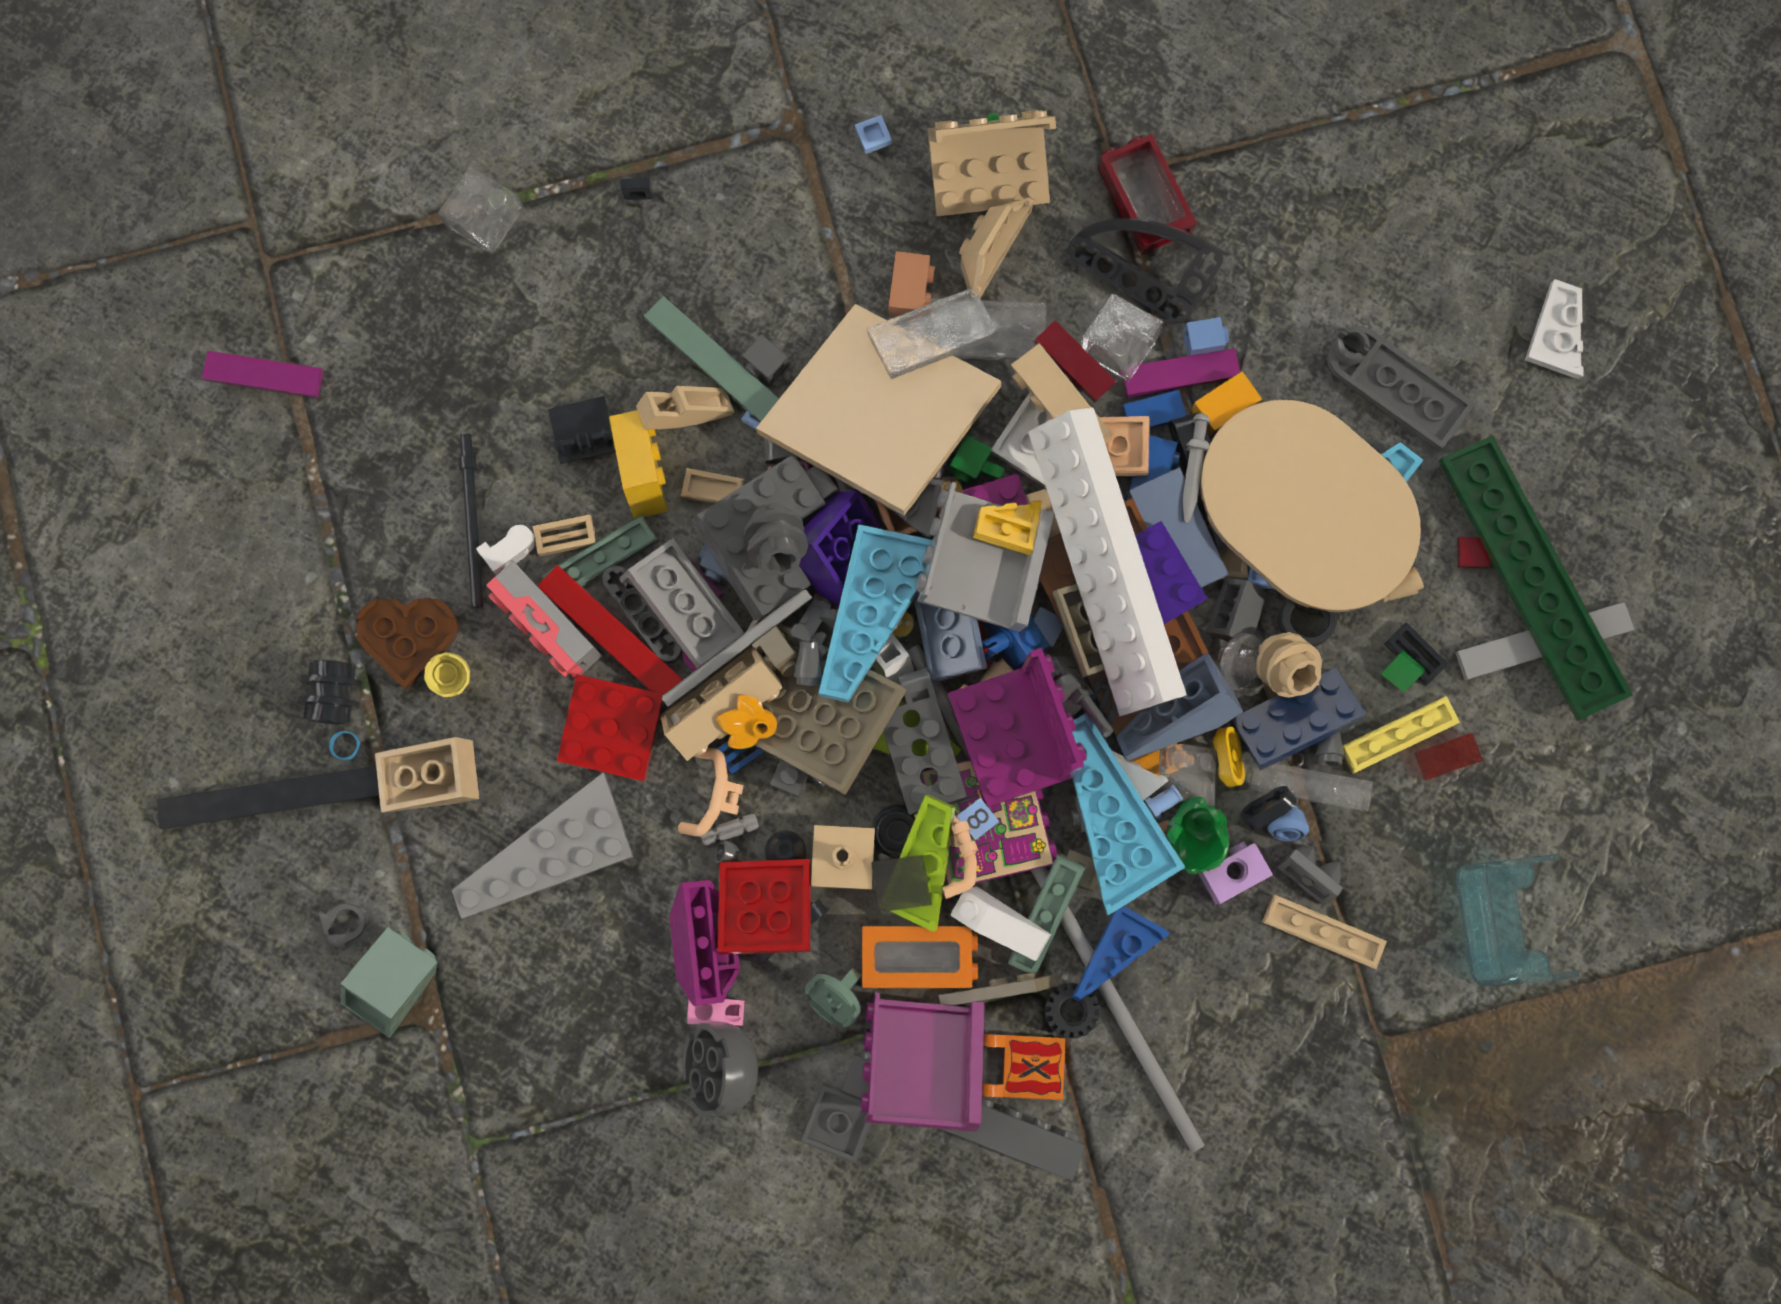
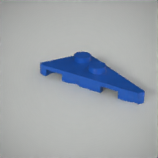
[1072,906,1170,1001]

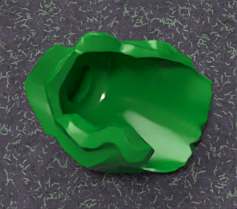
[1165,796,1229,874]

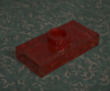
[1414,733,1483,781]

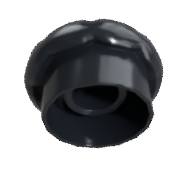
[871,804,917,858]

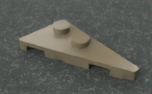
[938,972,1059,1005]

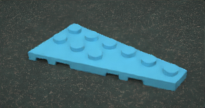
[819,525,933,703]
[1072,713,1185,916]

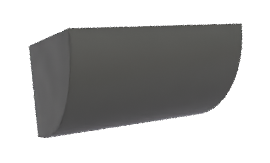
[1207,578,1268,648]

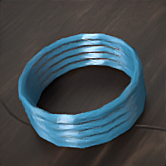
[329,731,360,761]

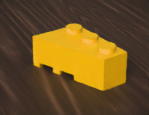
[609,410,668,519]

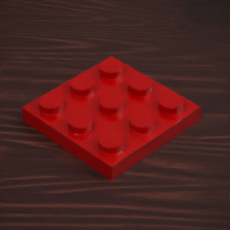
[557,674,664,781]
[718,859,811,955]

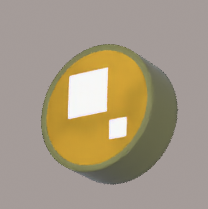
[892,610,914,639]

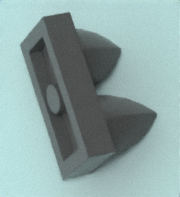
[1277,846,1343,906]

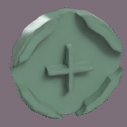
[805,967,862,1027]

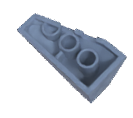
[1116,653,1243,761]

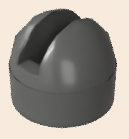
[714,840,740,864]

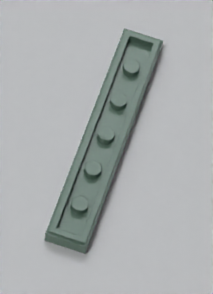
[644,296,779,422]

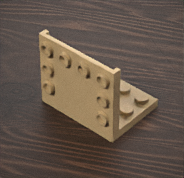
[927,110,1056,216]

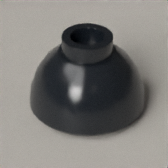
[764,830,806,861]

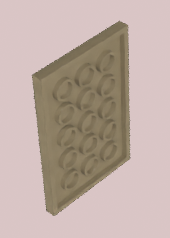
[729,615,907,795]

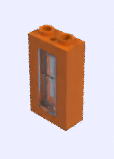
[862,926,978,988]

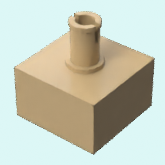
[811,825,875,890]

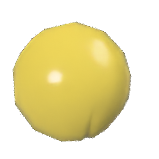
[424,652,471,697]

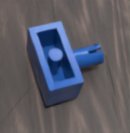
[982,615,1050,670]

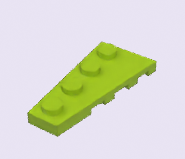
[880,794,955,932]

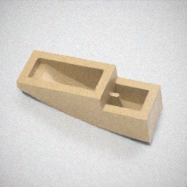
[636,386,734,430]

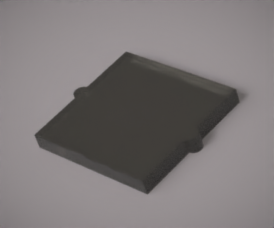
[871,855,932,912]

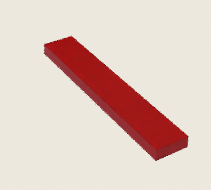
[537,565,683,703]

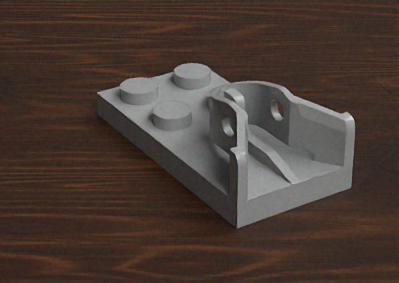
[620,538,744,668]

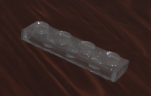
[1249,761,1373,812]

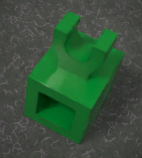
[949,435,1005,485]

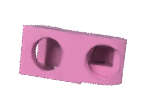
[687,998,745,1025]

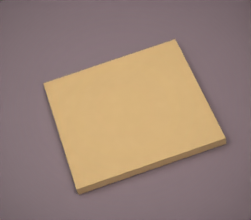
[756,304,1001,516]

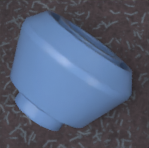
[1268,806,1309,841]

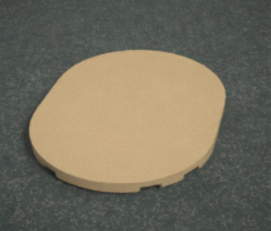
[1200,400,1421,612]

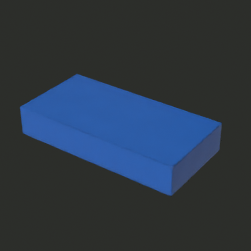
[1122,390,1186,429]

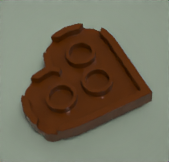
[356,598,460,690]

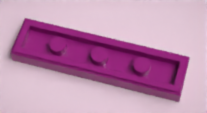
[1121,348,1240,398]
[202,351,324,399]

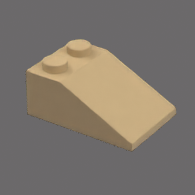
[375,737,479,813]

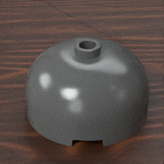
[683,1022,758,1117]

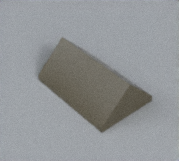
[1052,584,1105,678]

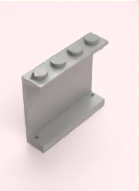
[915,482,1054,632]

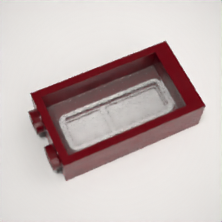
[1097,134,1197,256]

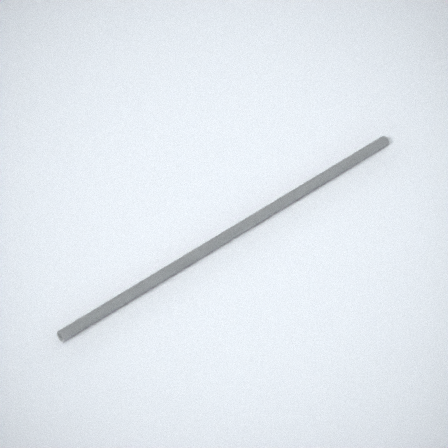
[907,644,1204,1153]

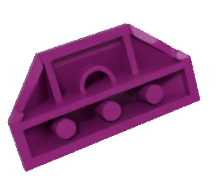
[669,880,740,1006]

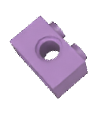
[1198,841,1273,905]

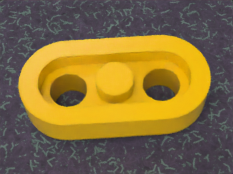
[1213,726,1245,787]

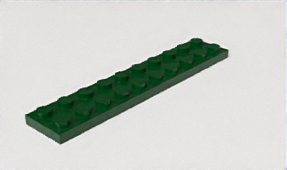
[1439,435,1633,721]

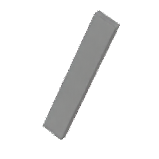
[662,589,812,707]
[1455,602,1635,680]

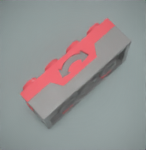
[486,561,602,679]

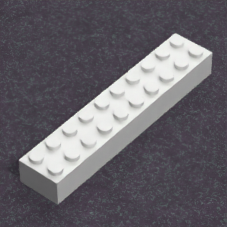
[1028,407,1187,716]

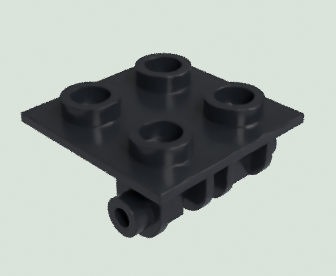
[548,396,616,464]

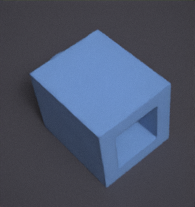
[1182,317,1229,356]

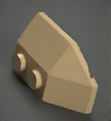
[959,198,1034,305]

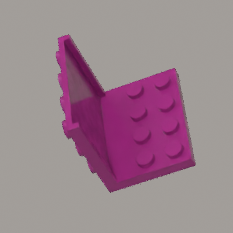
[947,648,1087,807]

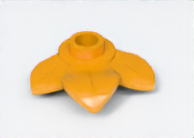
[716,695,777,749]

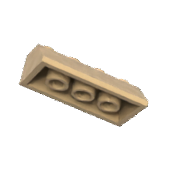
[660,645,783,761]

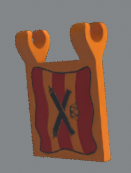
[982,1034,1065,1100]

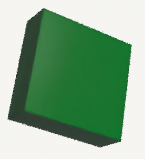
[1381,650,1425,693]

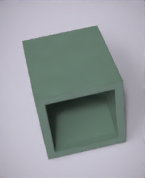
[340,927,437,1038]

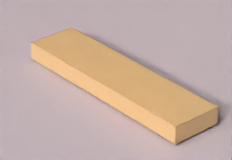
[1262,894,1387,969]

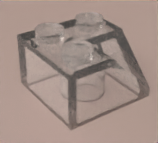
[438,166,524,254]
[1081,294,1163,381]

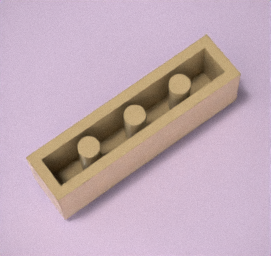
[1011,343,1112,445]

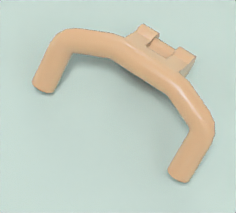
[678,748,744,836]
[914,813,978,899]

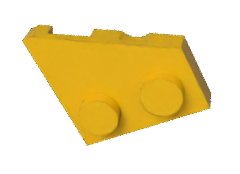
[973,500,1042,555]

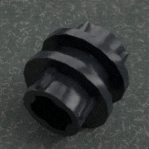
[297,660,362,725]

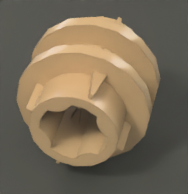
[1256,632,1322,698]

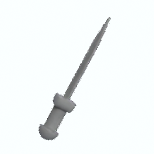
[1182,413,1210,523]

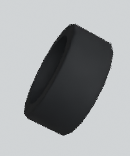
[1278,599,1337,647]

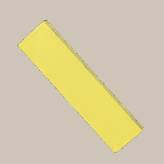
[1343,696,1460,774]

